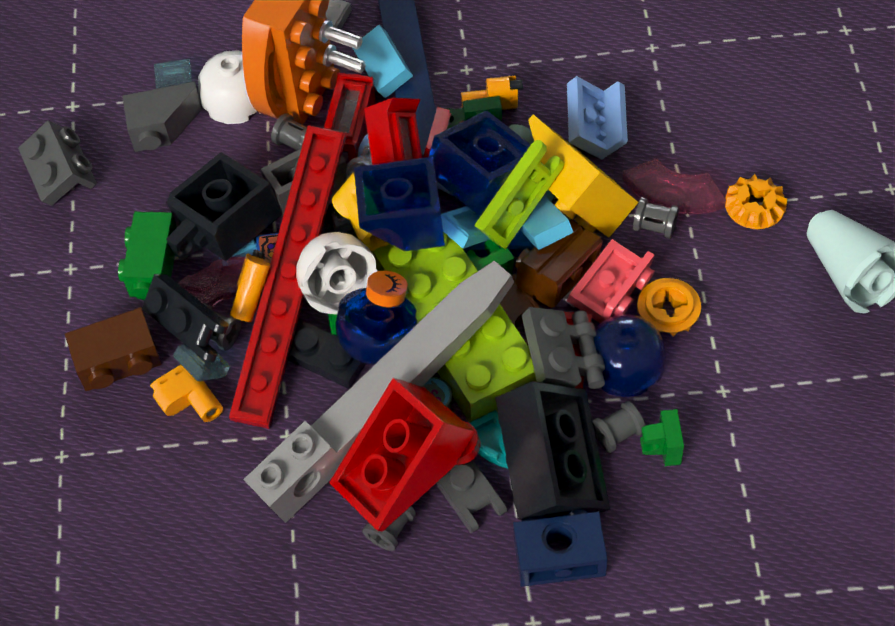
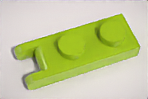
[474,140,564,249]

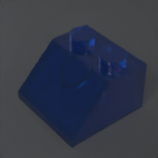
[425,110,531,216]
[354,157,445,251]

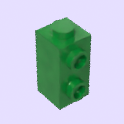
[118,211,177,300]

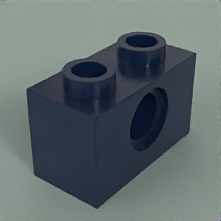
[513,510,608,587]

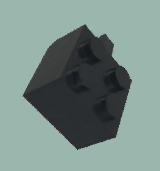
[166,152,282,262]

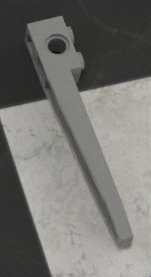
[243,261,514,523]

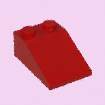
[329,378,475,532]

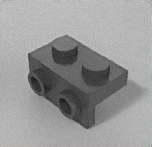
[18,120,97,206]

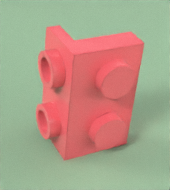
[567,239,655,327]

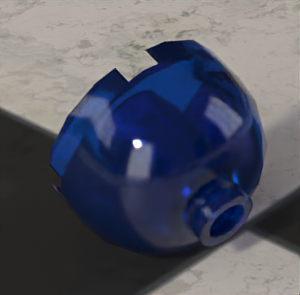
[336,288,417,365]
[593,314,666,397]

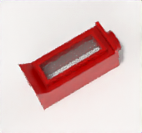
[324,73,376,169]
[364,98,431,205]

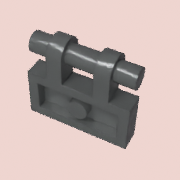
[522,307,605,389]

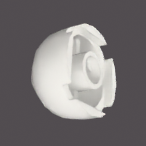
[198,50,261,124]
[296,232,378,315]

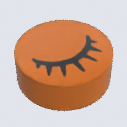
[366,271,408,307]

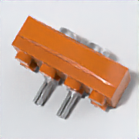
[242,0,366,125]

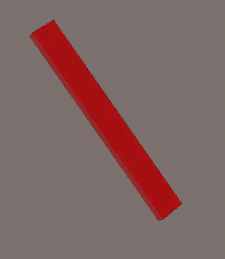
[229,125,346,429]

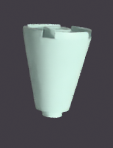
[807,210,895,313]

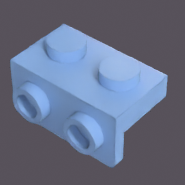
[567,76,628,160]

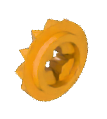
[725,174,787,229]
[637,278,701,337]

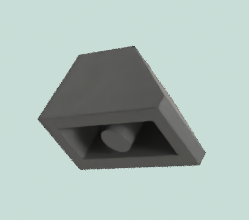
[122,81,202,152]

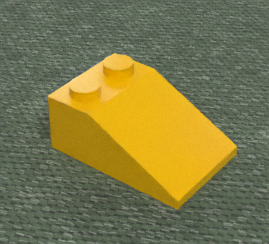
[528,114,639,238]

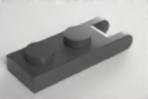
[436,460,507,533]

